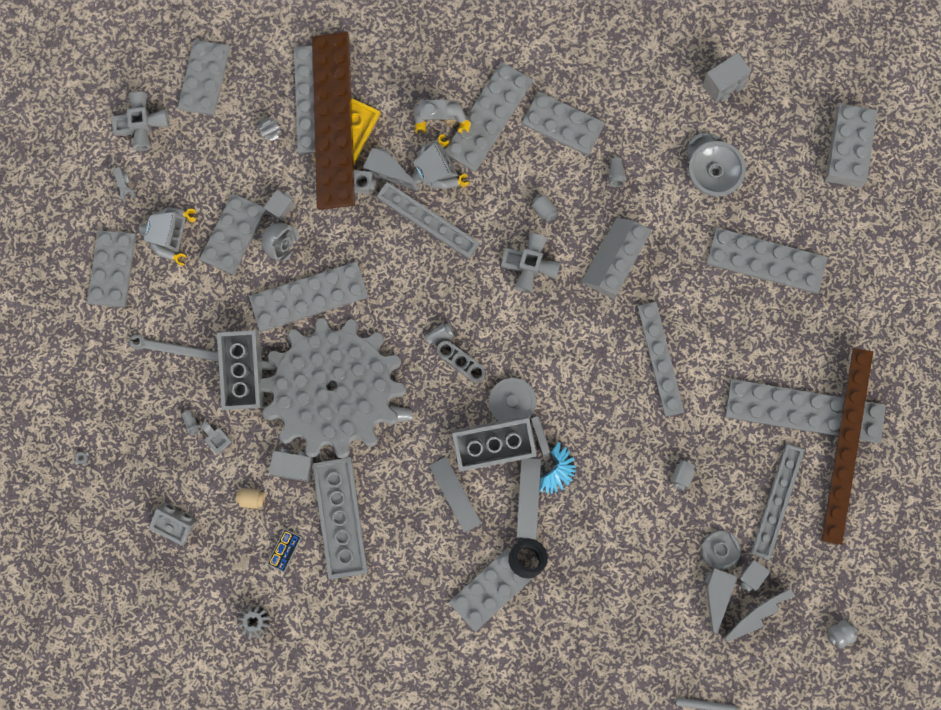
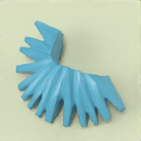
[539,442,576,493]

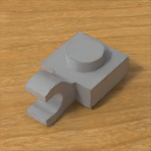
[113,167,136,202]
[200,421,233,455]

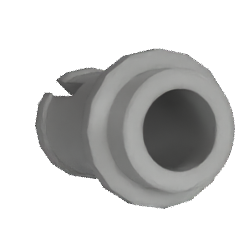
[181,410,201,436]

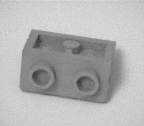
[149,503,198,546]

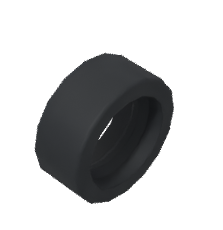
[508,538,548,579]

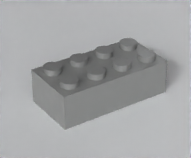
[825,104,878,188]
[217,330,265,410]
[452,415,537,471]

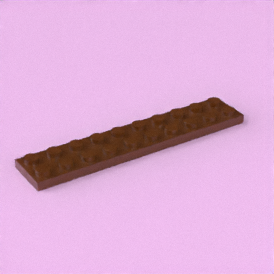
[312,31,355,210]

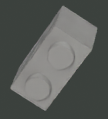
[269,449,313,482]

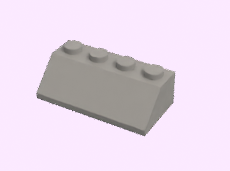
[581,218,651,300]

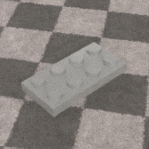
[178,40,230,116]
[522,91,605,156]
[199,193,266,276]
[87,230,136,308]
[449,549,533,632]

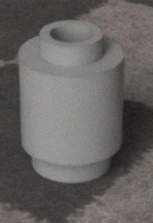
[532,194,559,223]
[670,460,695,491]

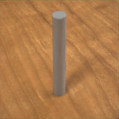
[676,697,737,710]

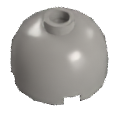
[262,223,299,262]

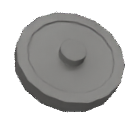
[489,378,537,421]

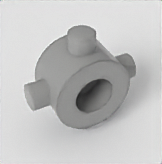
[74,451,89,466]

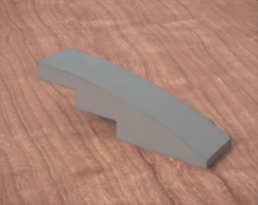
[429,457,482,533]
[517,458,541,540]
[724,589,794,642]

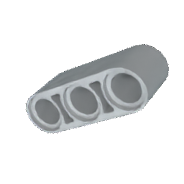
[437,341,485,384]

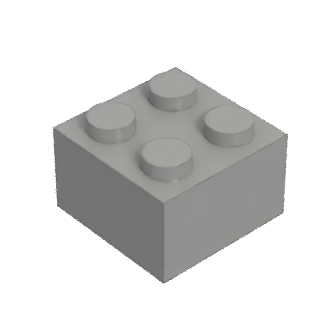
[703,53,751,103]

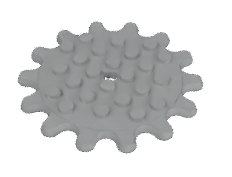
[261,318,406,458]

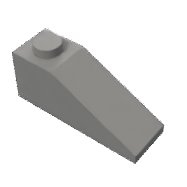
[363,148,419,191]
[704,568,737,634]

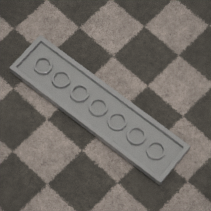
[725,379,886,444]

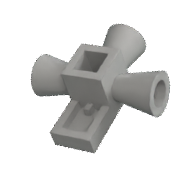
[112,92,170,151]
[501,233,561,293]

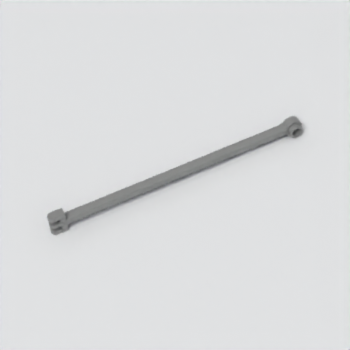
[130,334,337,388]

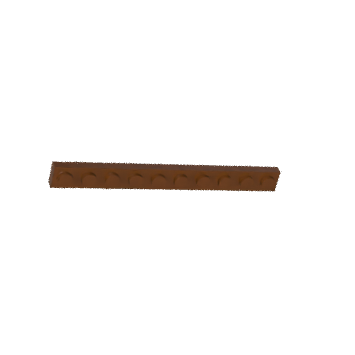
[822,348,874,545]

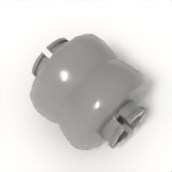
[827,619,858,649]

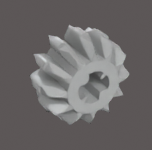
[238,605,271,639]

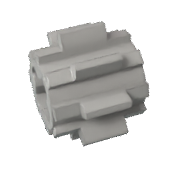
[257,117,281,141]

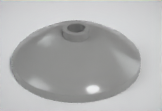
[689,141,746,197]

